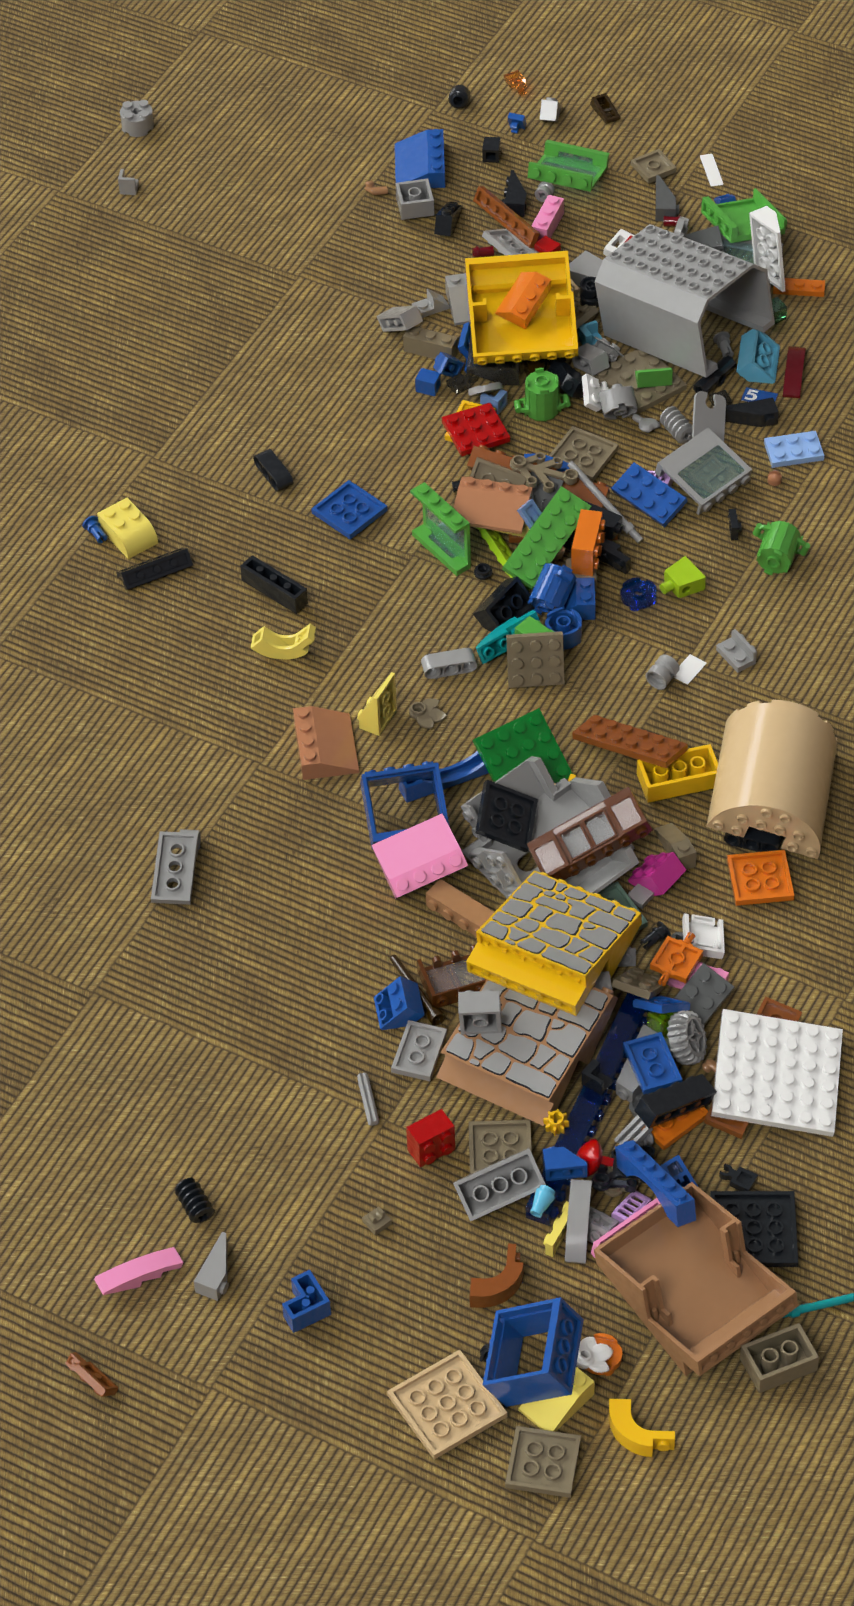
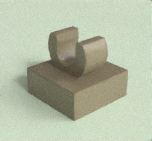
[362,1206,392,1236]

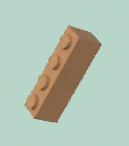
[426,879,494,938]

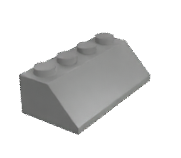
[453,1148,546,1221]

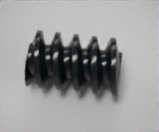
[175,1177,215,1223]

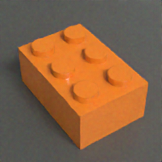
[571,509,605,576]

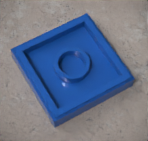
[633,996,690,1014]

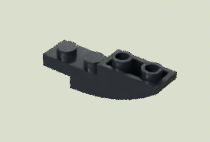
[564,532,631,574]

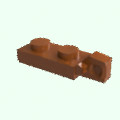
[65,1352,118,1397]

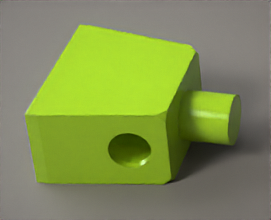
[659,556,706,598]

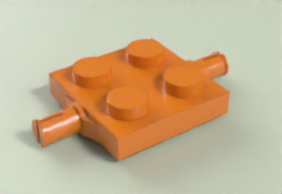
[650,932,704,986]

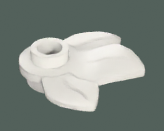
[576,1337,613,1373]

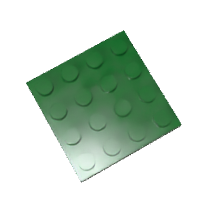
[472,708,573,784]

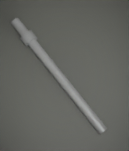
[567,461,643,544]

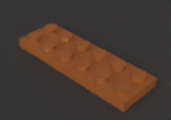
[572,715,688,768]

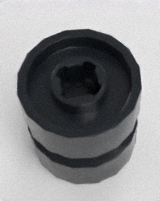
[580,277,599,308]

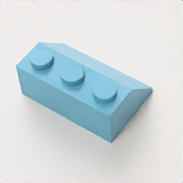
[736,329,780,384]

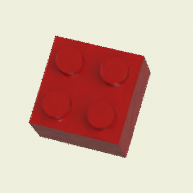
[406,1109,455,1168]

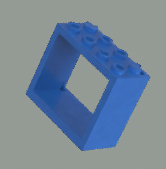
[360,761,450,850]
[483,1297,584,1407]

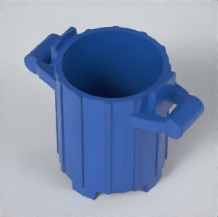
[528,563,577,615]

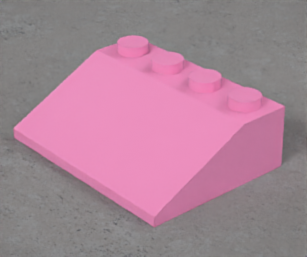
[371,814,468,899]

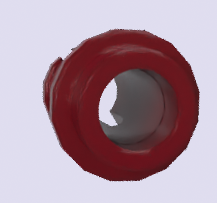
[663,215,681,227]
[472,246,494,258]

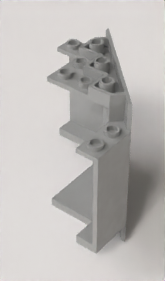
[461,756,639,899]

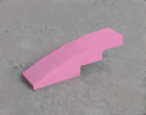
[94,1247,183,1295]

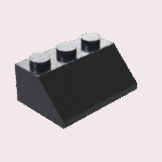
[472,576,535,632]

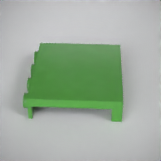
[701,188,787,243]

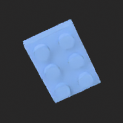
[764,431,824,468]

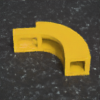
[609,1399,675,1457]

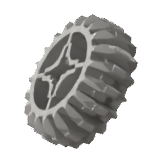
[667,1010,707,1065]

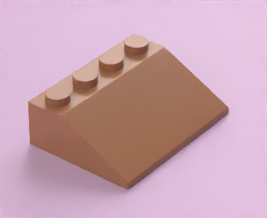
[454,477,533,534]
[293,706,359,780]

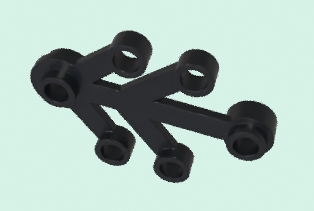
[591,1145,655,1193]

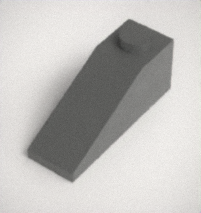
[655,175,679,222]

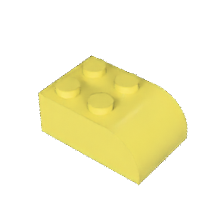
[97,498,158,559]

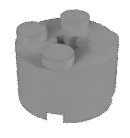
[120,100,154,137]
[599,384,638,420]

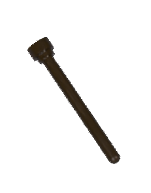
[390,955,445,1026]

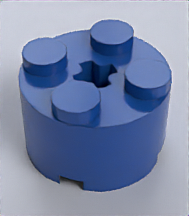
[545,607,582,651]

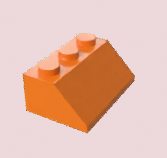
[495,272,551,329]

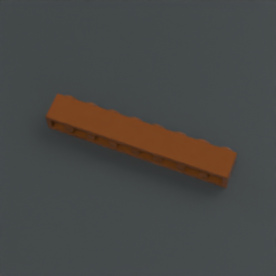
[467,445,610,508]

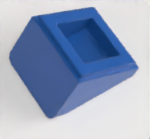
[714,194,736,204]

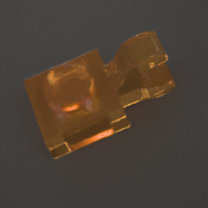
[504,70,527,96]

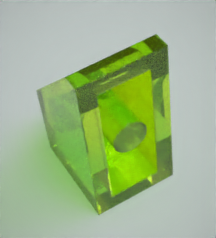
[647,1011,676,1039]

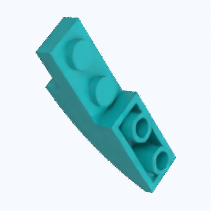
[476,610,540,664]

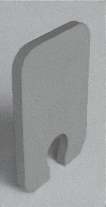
[692,391,726,447]

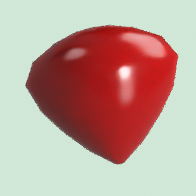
[577,1138,614,1177]

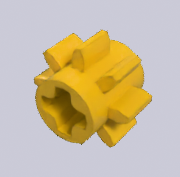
[543,1109,569,1136]

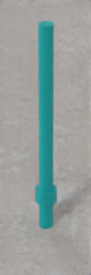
[782,1293,854,1318]

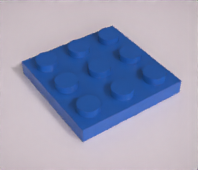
[311,480,388,539]

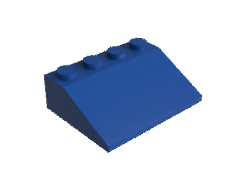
[395,129,445,188]

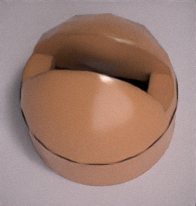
[767,470,782,486]

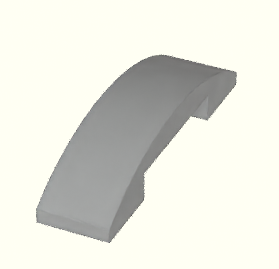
[565,1179,592,1264]

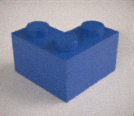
[282,1270,331,1333]

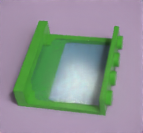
[527,140,610,192]
[410,482,471,576]

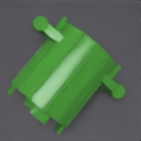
[514,368,571,421]
[753,521,810,575]

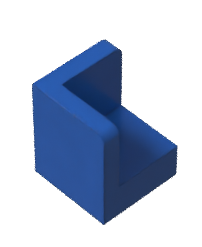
[415,368,441,396]

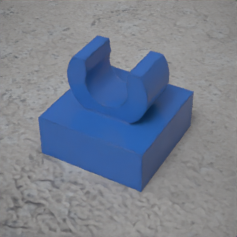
[508,112,527,134]

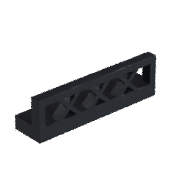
[116,547,193,590]

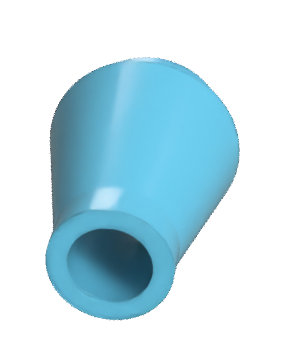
[530,1185,555,1218]

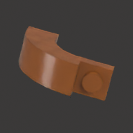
[470,1243,524,1308]

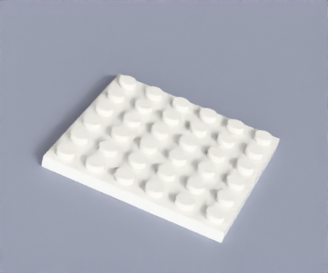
[711,1009,843,1137]

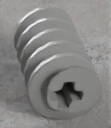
[660,406,692,444]

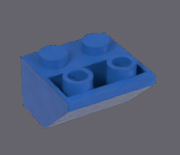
[373,976,424,1030]

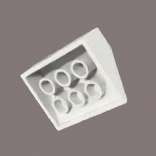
[749,206,785,292]

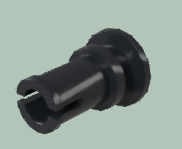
[640,921,671,950]

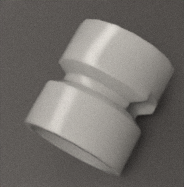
[645,654,680,690]

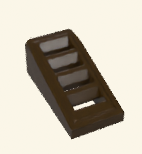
[590,93,621,124]

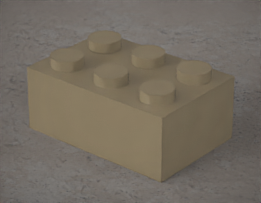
[740,1323,819,1393]

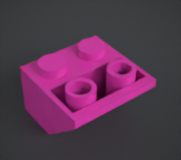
[628,852,686,896]

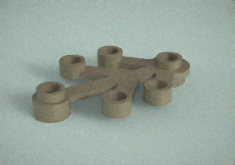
[510,452,578,493]

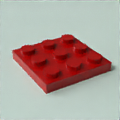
[441,403,510,457]

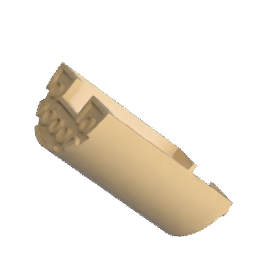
[706,700,837,859]

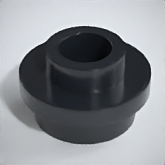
[474,563,492,580]

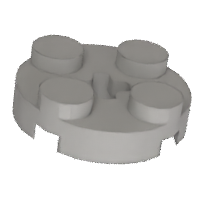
[674,216,689,237]

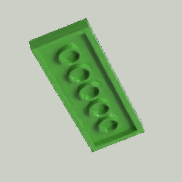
[502,486,591,589]

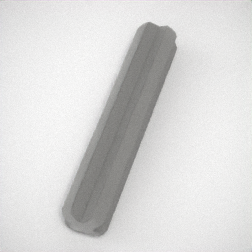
[357,1072,379,1126]

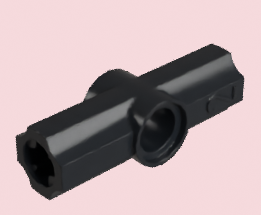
[693,355,736,393]

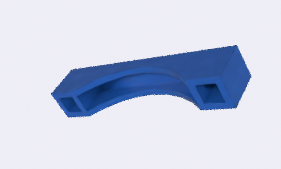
[399,751,489,803]
[615,1140,696,1227]

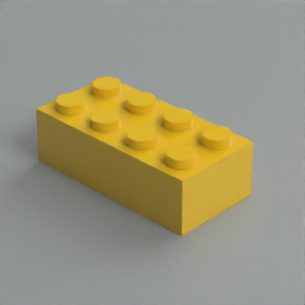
[637,744,718,803]

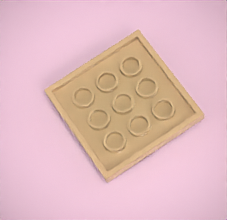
[387,1350,507,1460]

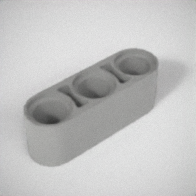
[421,648,477,679]

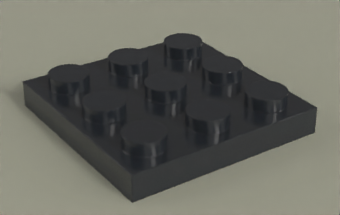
[475,780,538,852]

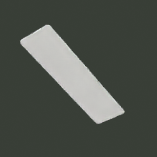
[700,154,723,186]

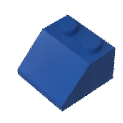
[564,578,595,620]

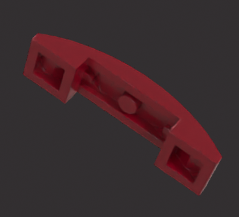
[783,346,806,398]

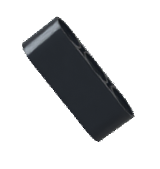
[253,449,294,492]
[724,827,783,852]

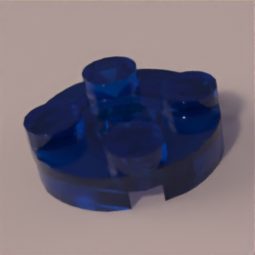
[620,577,657,611]

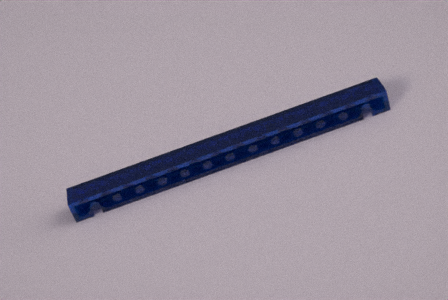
[526,993,653,1226]

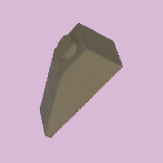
[654,823,697,870]

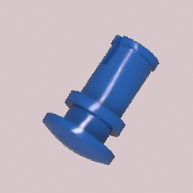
[82,516,108,543]

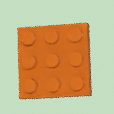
[727,850,794,906]

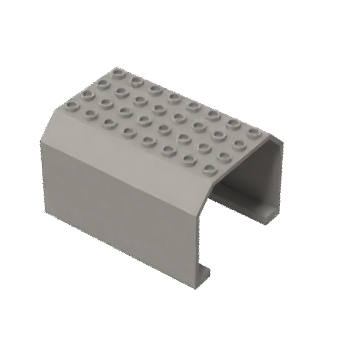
[595,224,775,378]

